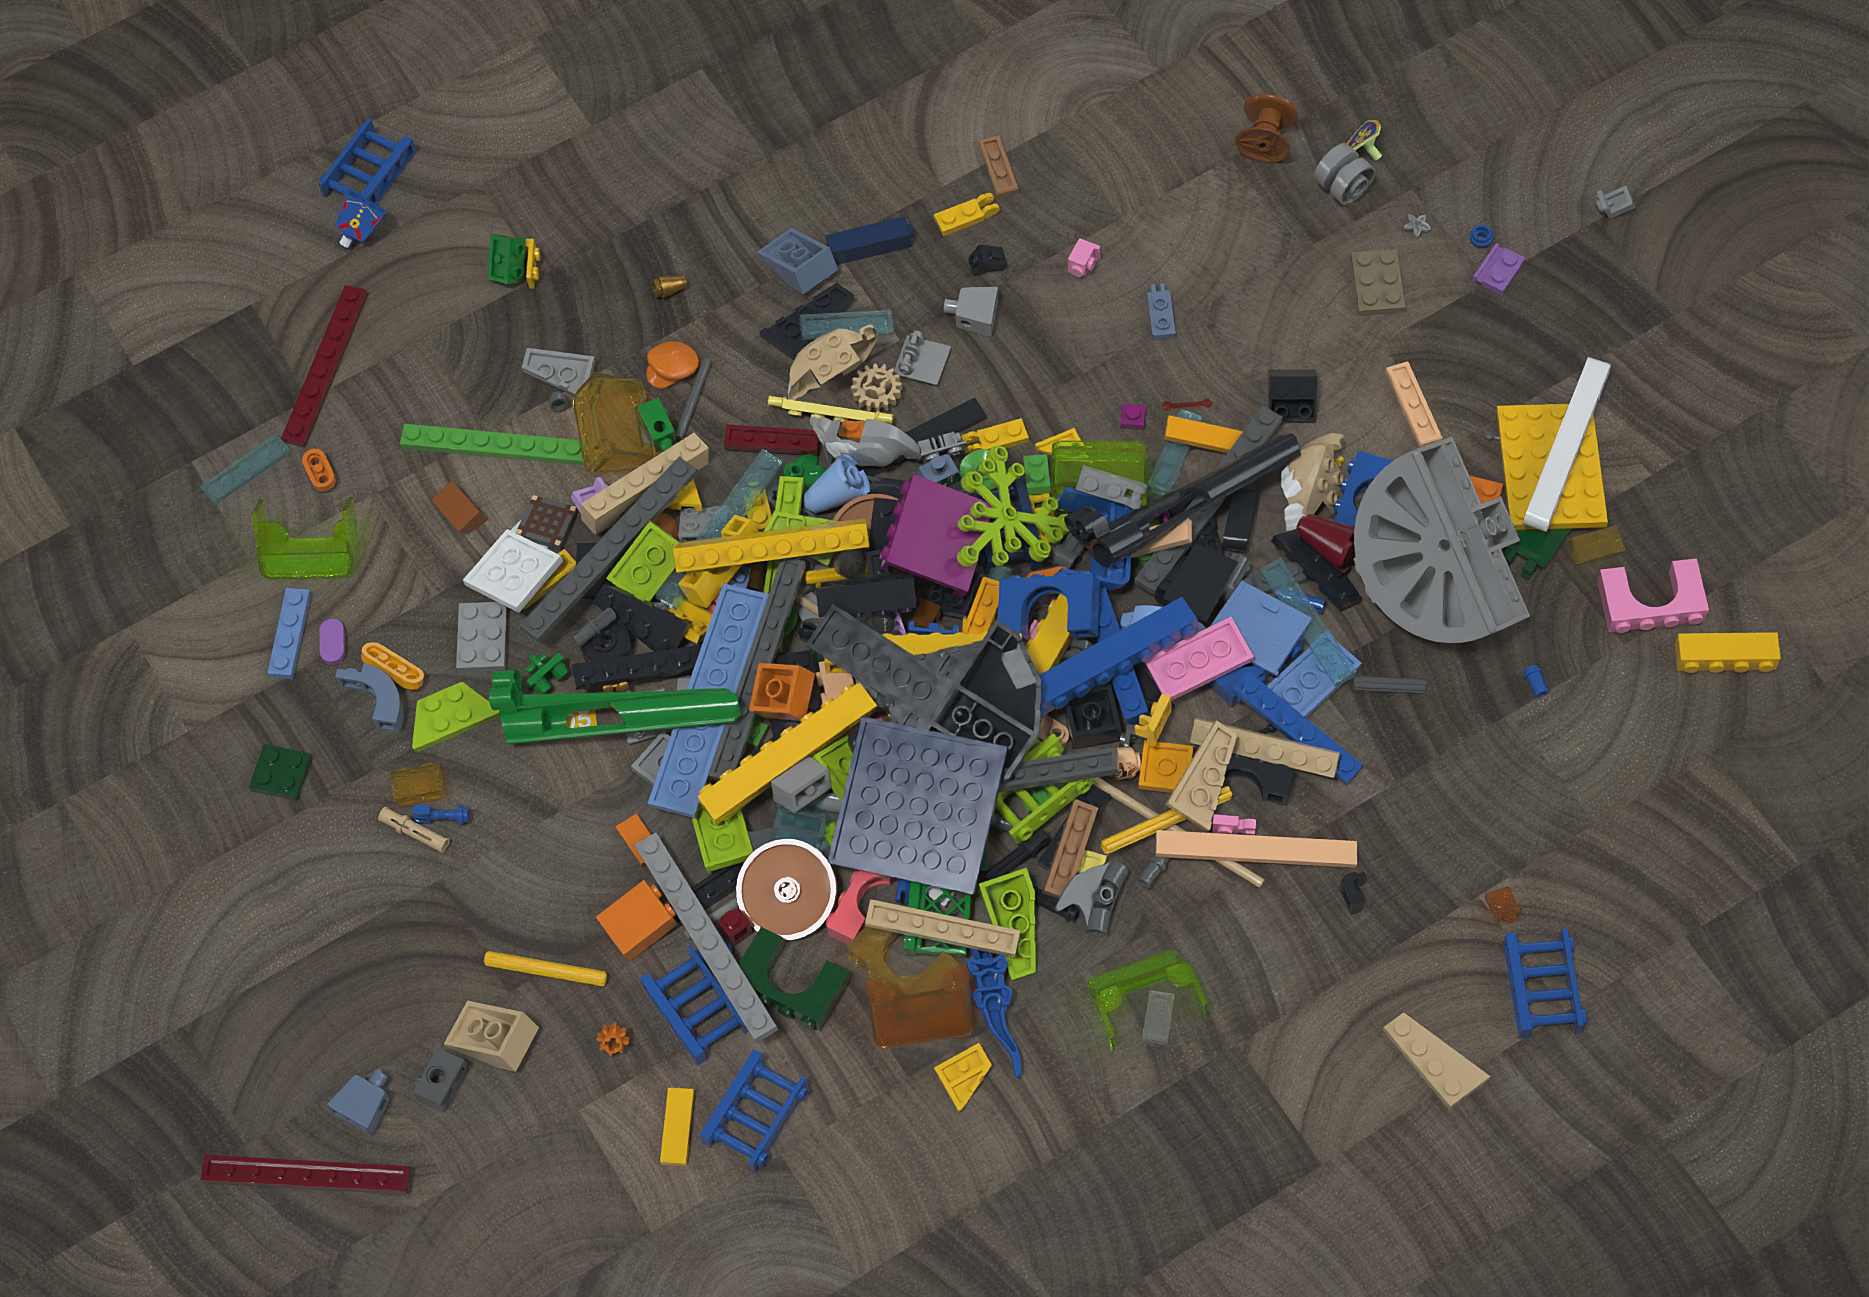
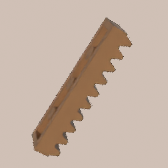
[1042,799,1098,899]

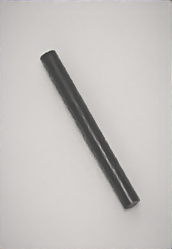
[675,358,712,441]

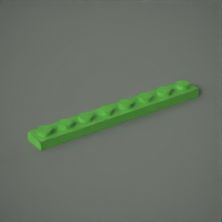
[400,424,588,466]

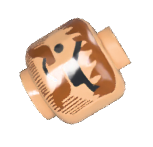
[1110,747,1141,780]

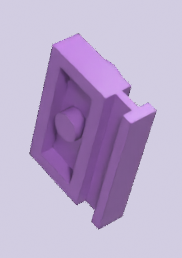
[1473,243,1525,296]

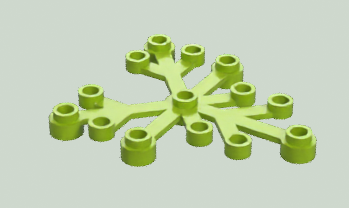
[957,446,1070,567]

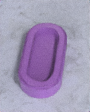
[319,619,345,665]

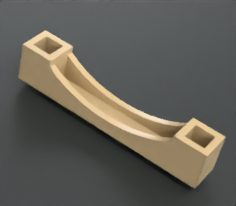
[581,433,709,535]

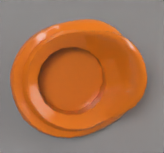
[646,341,699,389]

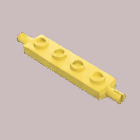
[768,396,894,424]

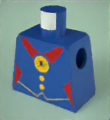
[335,190,388,248]

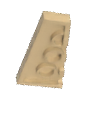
[1165,721,1237,832]

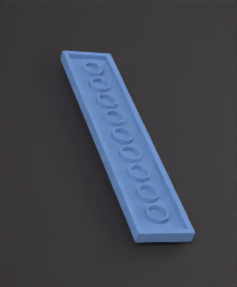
[648,583,769,818]

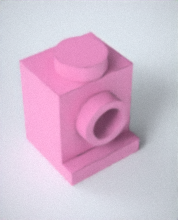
[1068,238,1100,278]

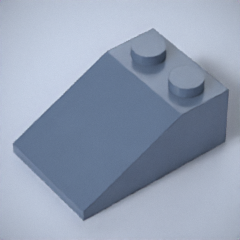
[757,228,838,294]

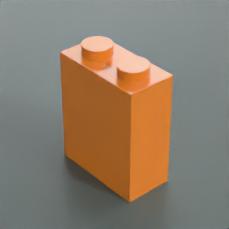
[596,880,678,961]

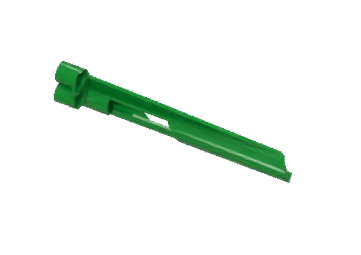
[489,669,741,744]

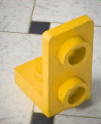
[525,239,540,289]

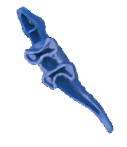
[967,948,1022,1078]

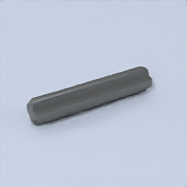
[1353,675,1427,693]

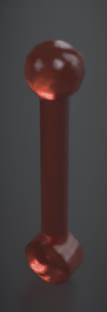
[1163,398,1212,411]

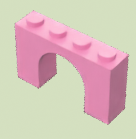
[1597,558,1709,633]

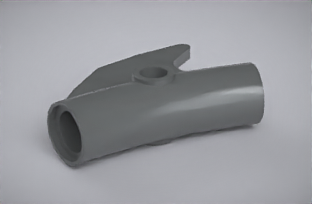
[1054,860,1129,936]

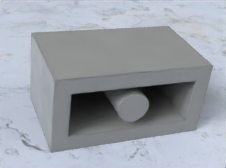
[771,756,832,813]

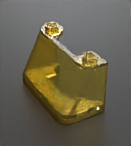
[573,372,657,473]

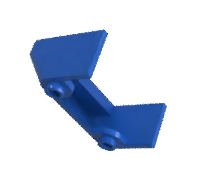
[1056,487,1133,591]

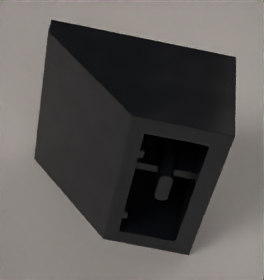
[1268,369,1317,422]

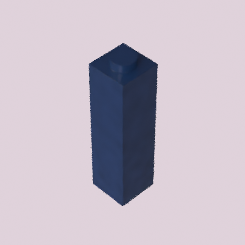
[826,216,915,265]

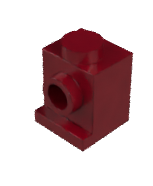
[718,908,753,948]

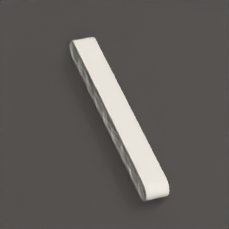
[1523,357,1611,532]

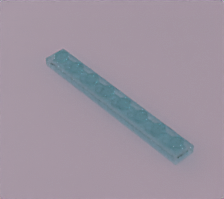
[656,449,782,610]

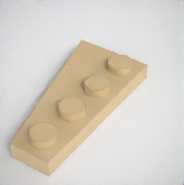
[1383,1013,1491,1110]

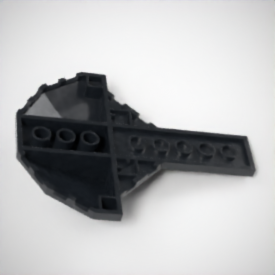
[806,604,1042,784]

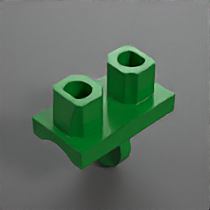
[524,652,569,694]

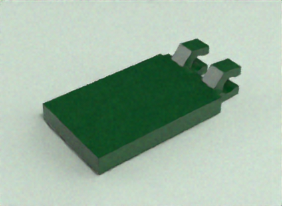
[1503,528,1573,581]

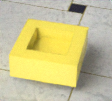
[1076,850,1107,875]

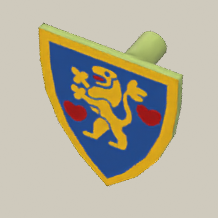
[1347,120,1382,161]

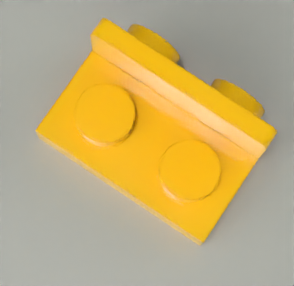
[668,595,713,644]

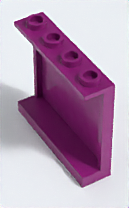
[880,474,993,598]

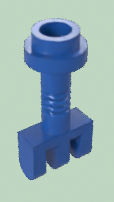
[412,805,469,825]

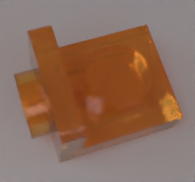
[1484,886,1522,924]

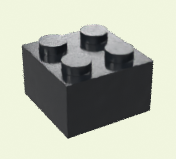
[1063,684,1121,749]

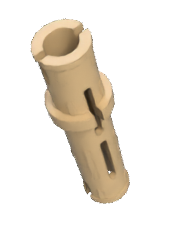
[378,807,450,853]

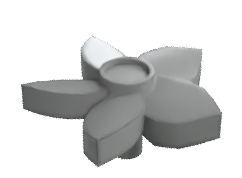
[1403,214,1431,238]

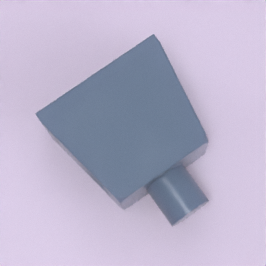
[327,1069,390,1136]

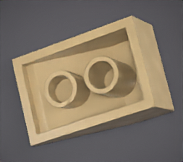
[444,1001,539,1072]

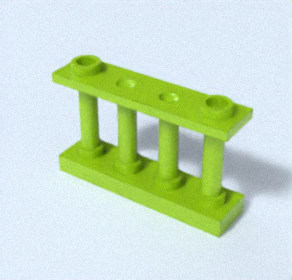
[995,733,1094,845]

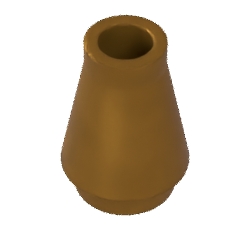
[652,275,687,299]

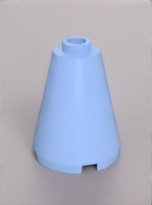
[803,454,870,513]

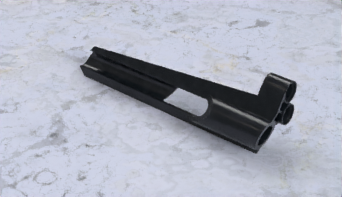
[1064,433,1301,567]

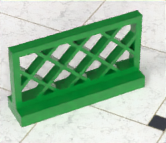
[904,882,972,956]

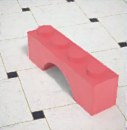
[826,870,895,948]

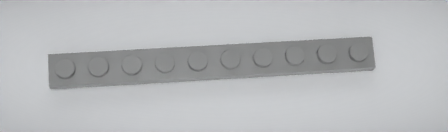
[635,832,778,1043]

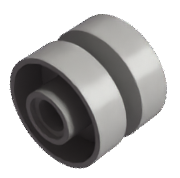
[1314,143,1376,205]

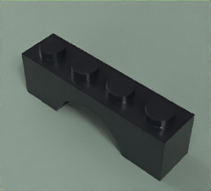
[1195,748,1294,806]

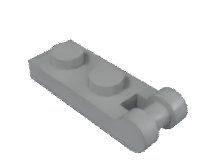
[1076,465,1147,509]

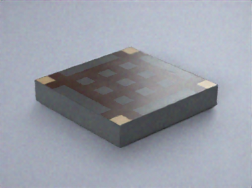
[516,495,578,550]

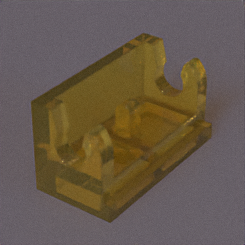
[1566,525,1626,565]

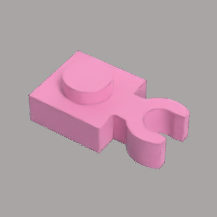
[1212,814,1256,835]

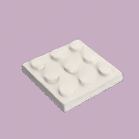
[463,529,563,613]

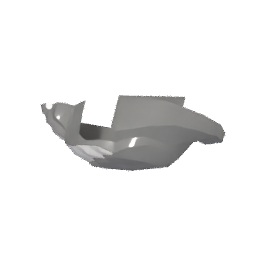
[810,417,920,467]

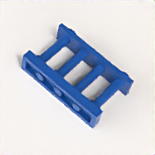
[318,118,416,204]
[1503,928,1587,1039]
[640,945,748,1065]
[699,1049,809,1173]

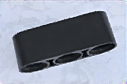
[1222,488,1258,553]

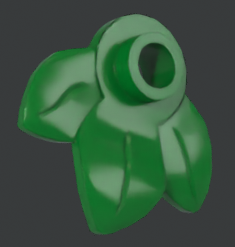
[783,454,826,494]

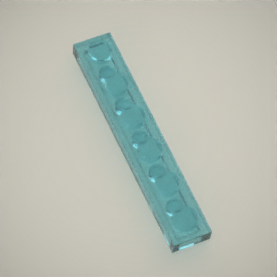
[1260,557,1357,687]

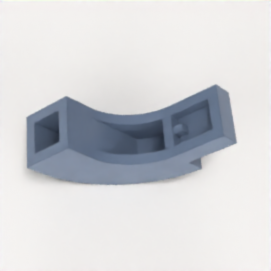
[335,663,404,733]

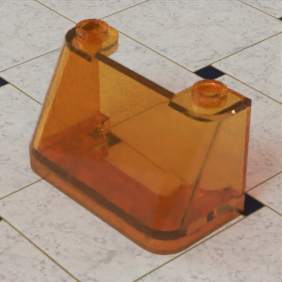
[865,966,975,1049]

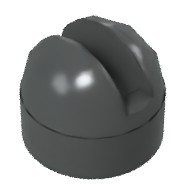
[548,391,568,412]

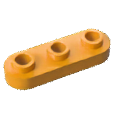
[361,642,424,690]

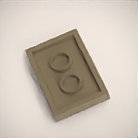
[1351,249,1406,316]

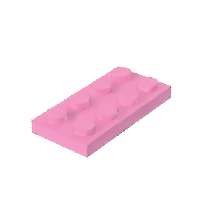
[1144,617,1254,701]

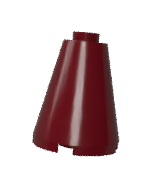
[1296,514,1356,573]

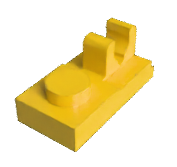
[742,485,772,532]
[1135,693,1172,747]

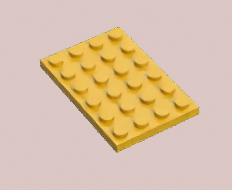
[1496,404,1608,530]

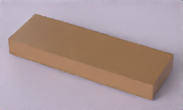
[978,135,1019,199]

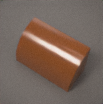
[431,481,488,533]

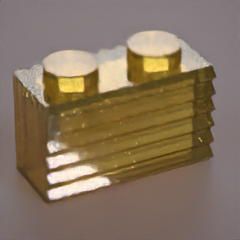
[391,762,447,808]

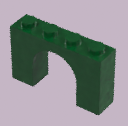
[738,927,851,1031]

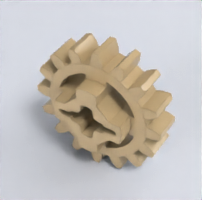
[851,364,902,412]

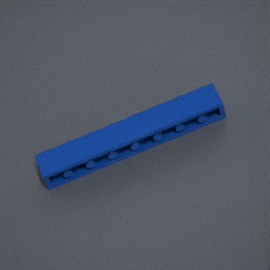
[1039,597,1198,719]

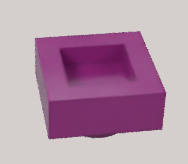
[1120,403,1146,430]

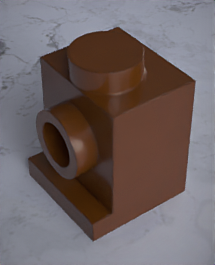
[908,597,941,632]

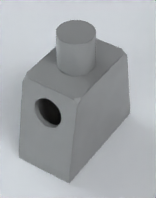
[944,287,998,336]

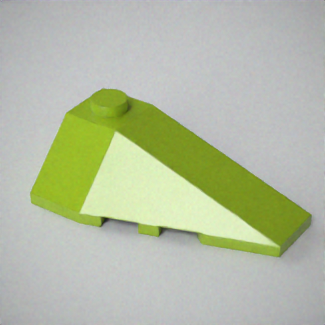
[977,868,1036,980]

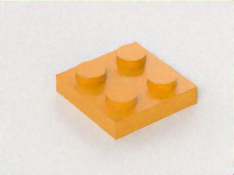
[1138,740,1194,793]

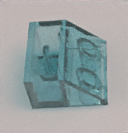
[769,801,826,850]

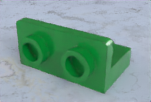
[487,234,526,284]

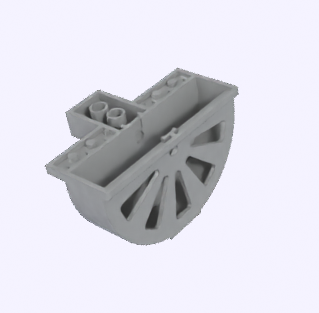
[1353,437,1530,643]

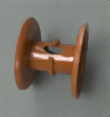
[1235,94,1299,163]

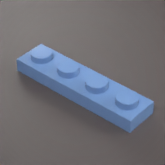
[267,588,311,679]

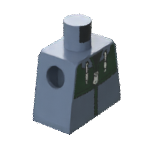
[917,454,963,491]

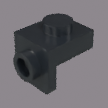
[968,244,1007,276]

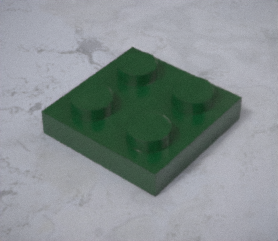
[249,744,312,801]

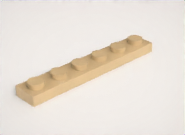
[1190,718,1341,778]
[865,899,1020,957]

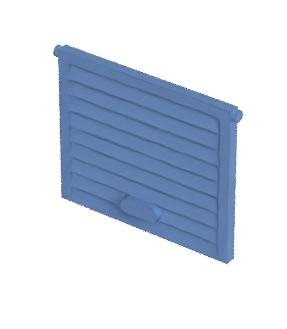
[1210,581,1312,676]

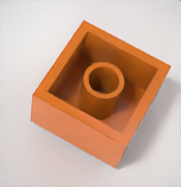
[749,663,815,721]

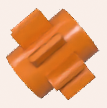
[597,1022,629,1056]

